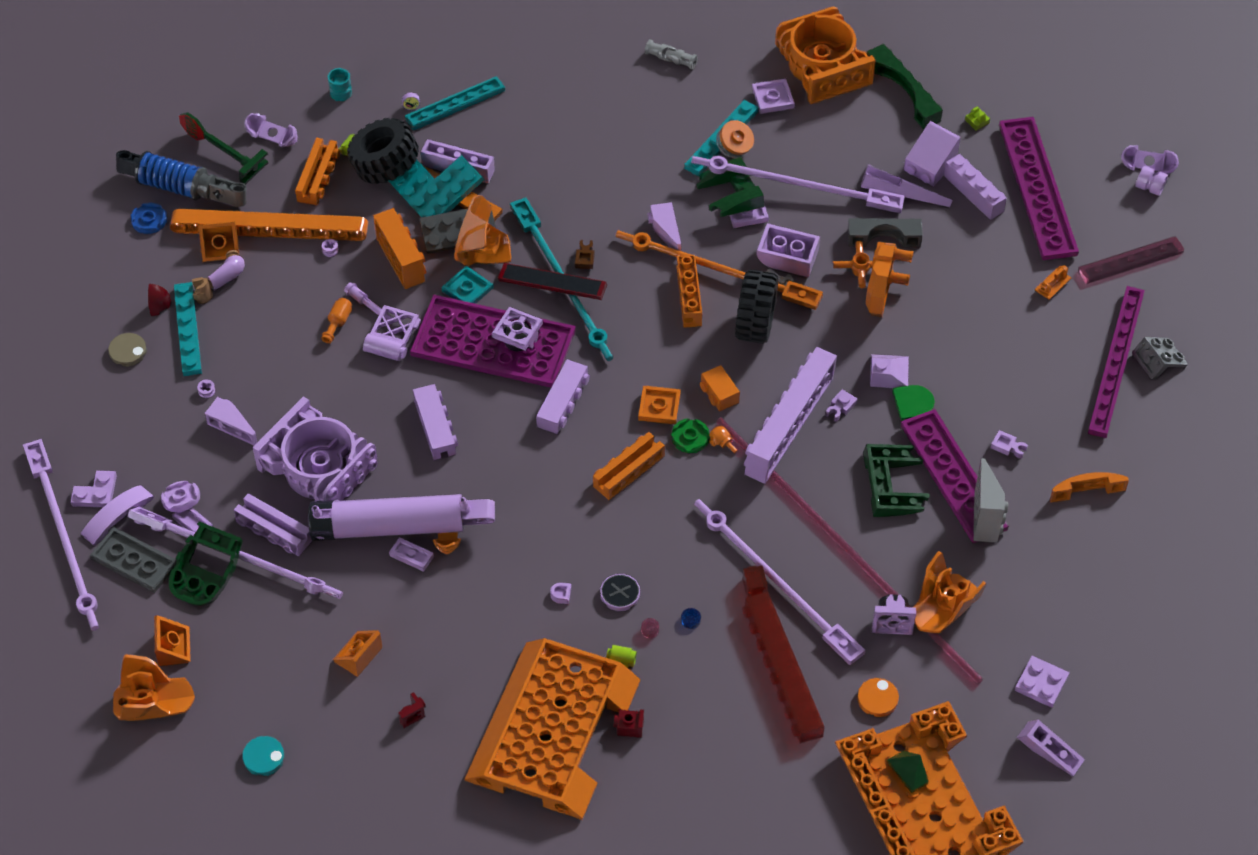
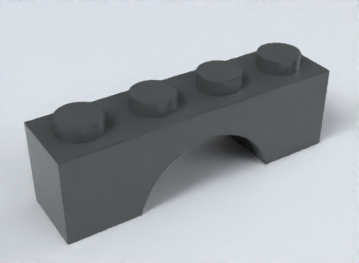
[847,218,923,247]

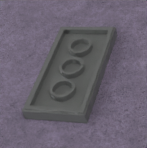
[90,527,177,593]

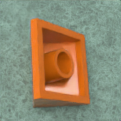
[198,222,239,262]
[154,615,190,666]
[333,630,382,677]

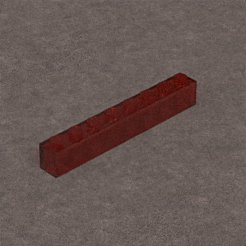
[742,592,824,744]

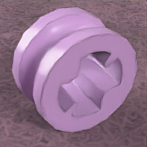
[322,239,339,257]
[197,380,215,398]

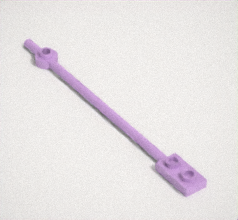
[691,156,905,213]
[23,439,99,631]
[694,499,865,665]
[128,507,343,599]

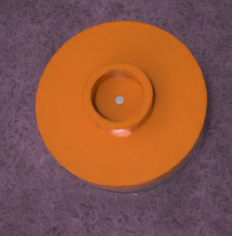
[716,120,754,158]

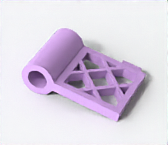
[363,305,421,361]

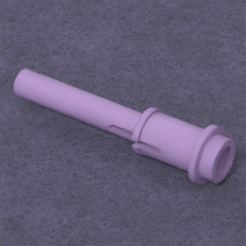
[344,283,393,320]

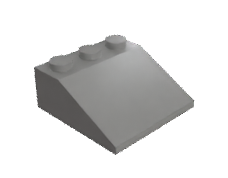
[974,458,1008,543]

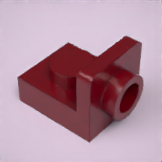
[398,692,426,728]

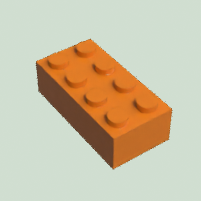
[373,208,427,289]

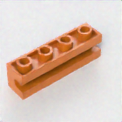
[295,137,340,206]
[676,255,702,327]
[593,432,665,500]

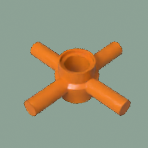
[833,241,873,288]

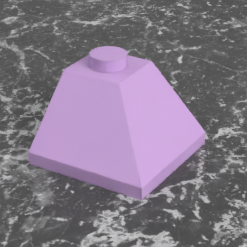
[870,354,909,388]

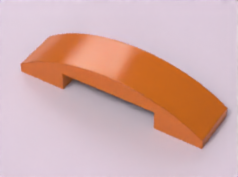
[1050,472,1129,503]

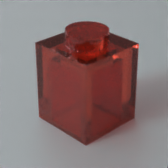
[742,565,768,599]

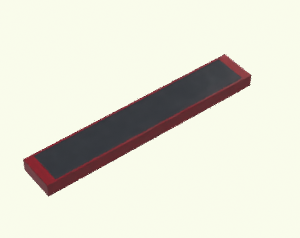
[498,263,607,300]

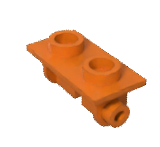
[1035,265,1072,300]

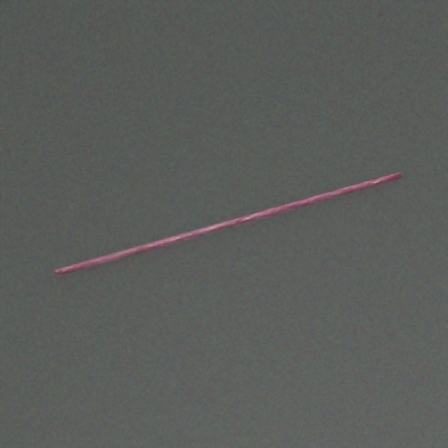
[716,417,983,684]

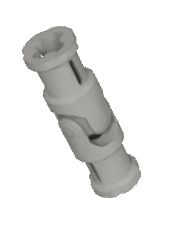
[645,39,698,70]

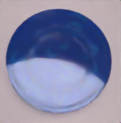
[681,608,701,629]

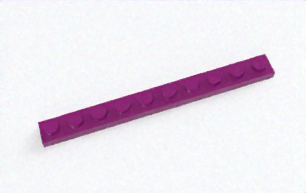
[1088,286,1145,438]

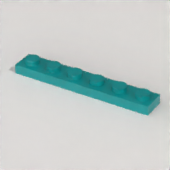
[684,100,759,176]
[174,282,202,376]

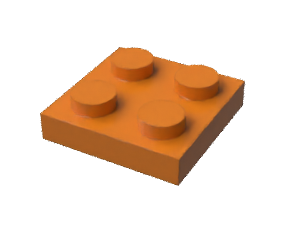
[638,385,681,424]

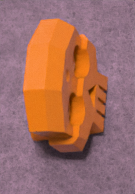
[866,242,914,317]

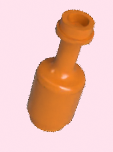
[321,298,352,344]

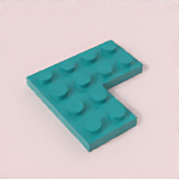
[389,155,485,218]

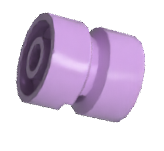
[1135,165,1168,196]

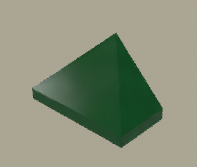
[886,751,929,793]

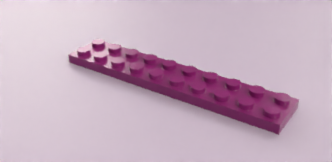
[999,117,1079,260]

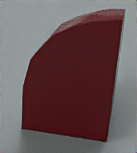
[148,284,171,316]

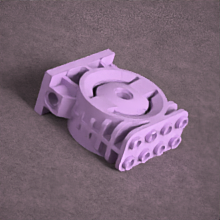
[253,396,378,501]

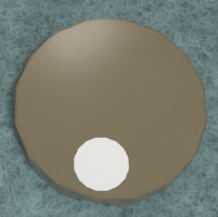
[108,333,147,367]

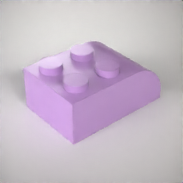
[757,224,820,277]

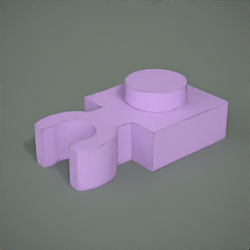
[826,389,857,422]
[991,430,1028,459]

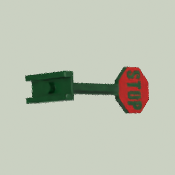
[179,112,268,185]

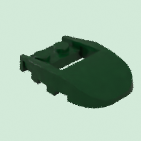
[169,521,243,606]

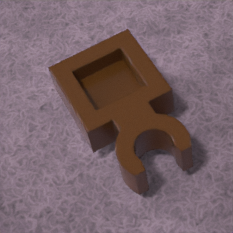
[575,240,595,269]

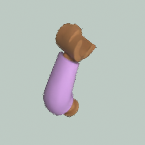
[192,250,245,304]

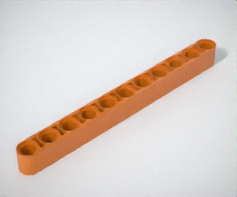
[170,209,368,241]

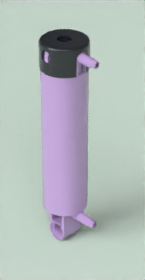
[308,494,495,541]

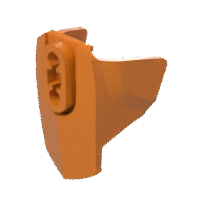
[454,195,511,266]
[913,551,986,633]
[113,654,195,721]

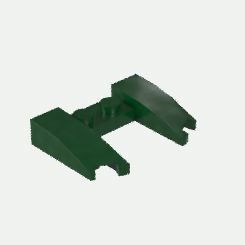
[697,157,765,217]
[863,444,930,517]

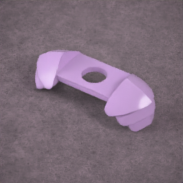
[244,113,298,147]
[1121,145,1179,174]

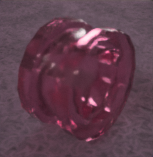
[641,618,659,639]

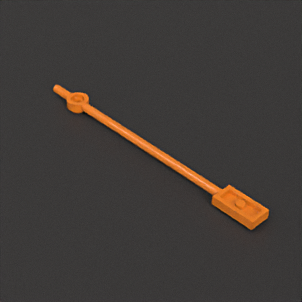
[616,230,823,310]

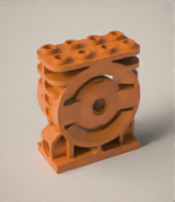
[775,7,875,105]

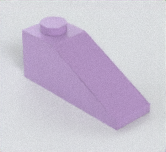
[647,202,681,251]
[205,397,257,445]
[1017,720,1085,776]

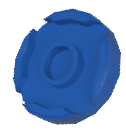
[131,202,167,234]

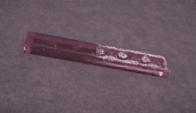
[1078,236,1184,284]

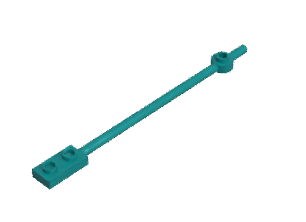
[510,197,613,361]

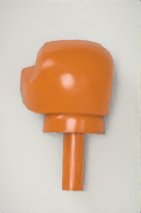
[709,426,738,454]

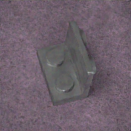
[1131,337,1188,380]

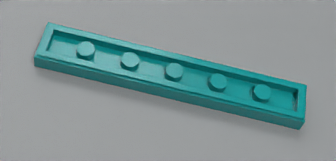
[405,76,505,131]

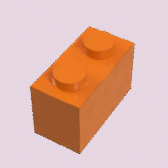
[700,365,740,412]

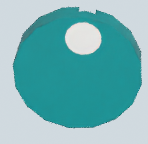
[242,736,285,776]

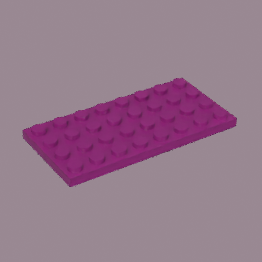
[410,294,576,388]

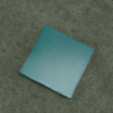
[441,266,494,304]

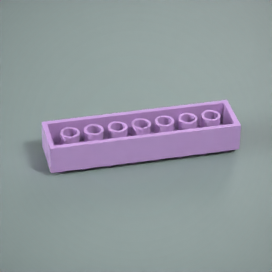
[744,347,837,484]

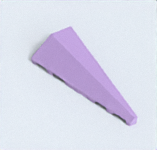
[860,164,953,207]

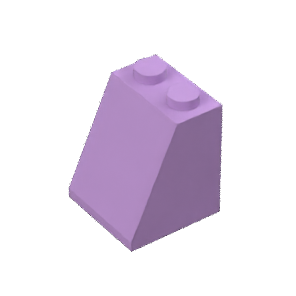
[904,121,960,187]

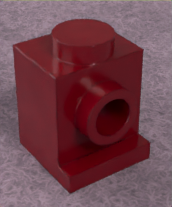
[614,709,644,738]

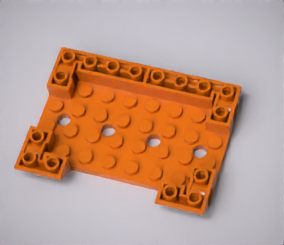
[465,638,641,820]
[835,701,1023,855]

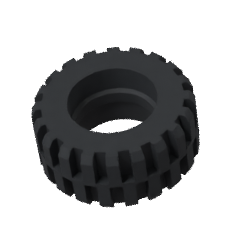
[347,118,419,184]
[735,269,778,344]

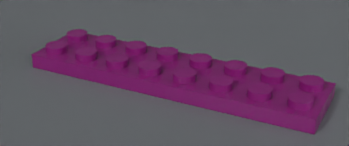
[901,409,1008,544]

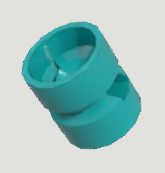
[327,68,352,101]

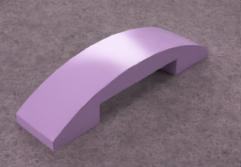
[81,485,154,546]

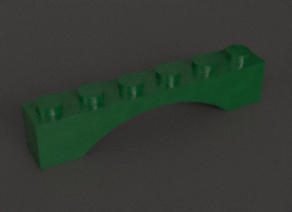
[866,44,943,130]

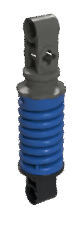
[116,150,247,207]

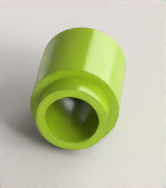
[606,645,637,668]

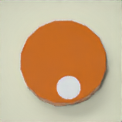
[857,678,899,717]

